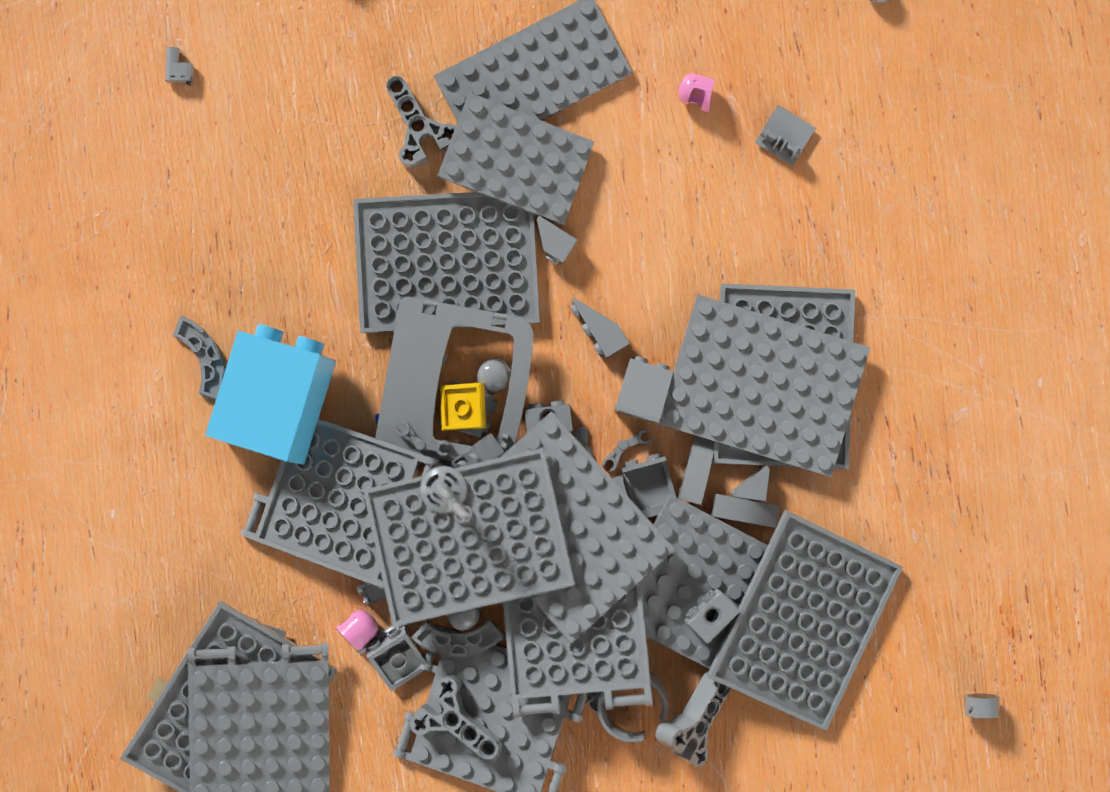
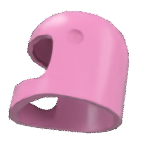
[678,73,715,113]
[335,610,378,651]

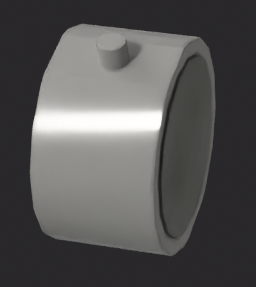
[964,693,1000,718]

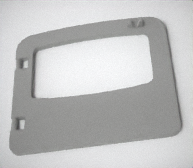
[375,297,533,461]

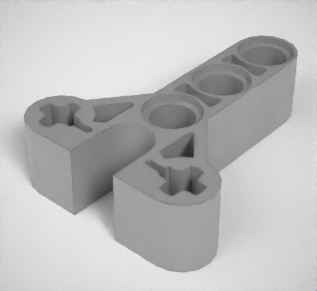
[386,76,456,169]
[655,671,731,767]
[410,675,503,760]

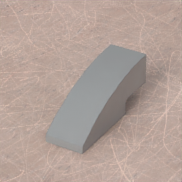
[678,435,714,505]
[711,494,780,528]

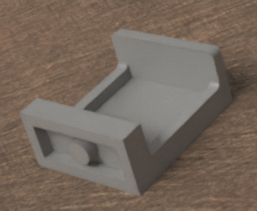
[621,453,676,518]

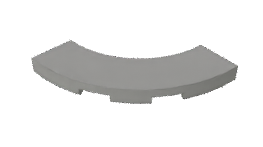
[173,316,225,400]
[411,619,506,657]

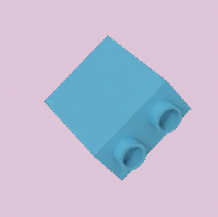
[205,324,336,465]

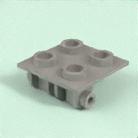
[755,105,816,166]

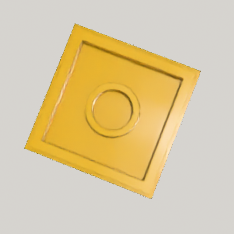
[440,383,486,431]

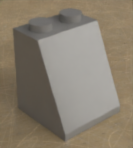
[613,356,673,424]

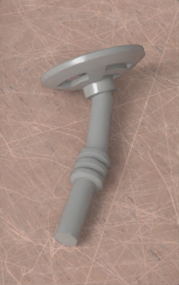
[420,466,472,523]

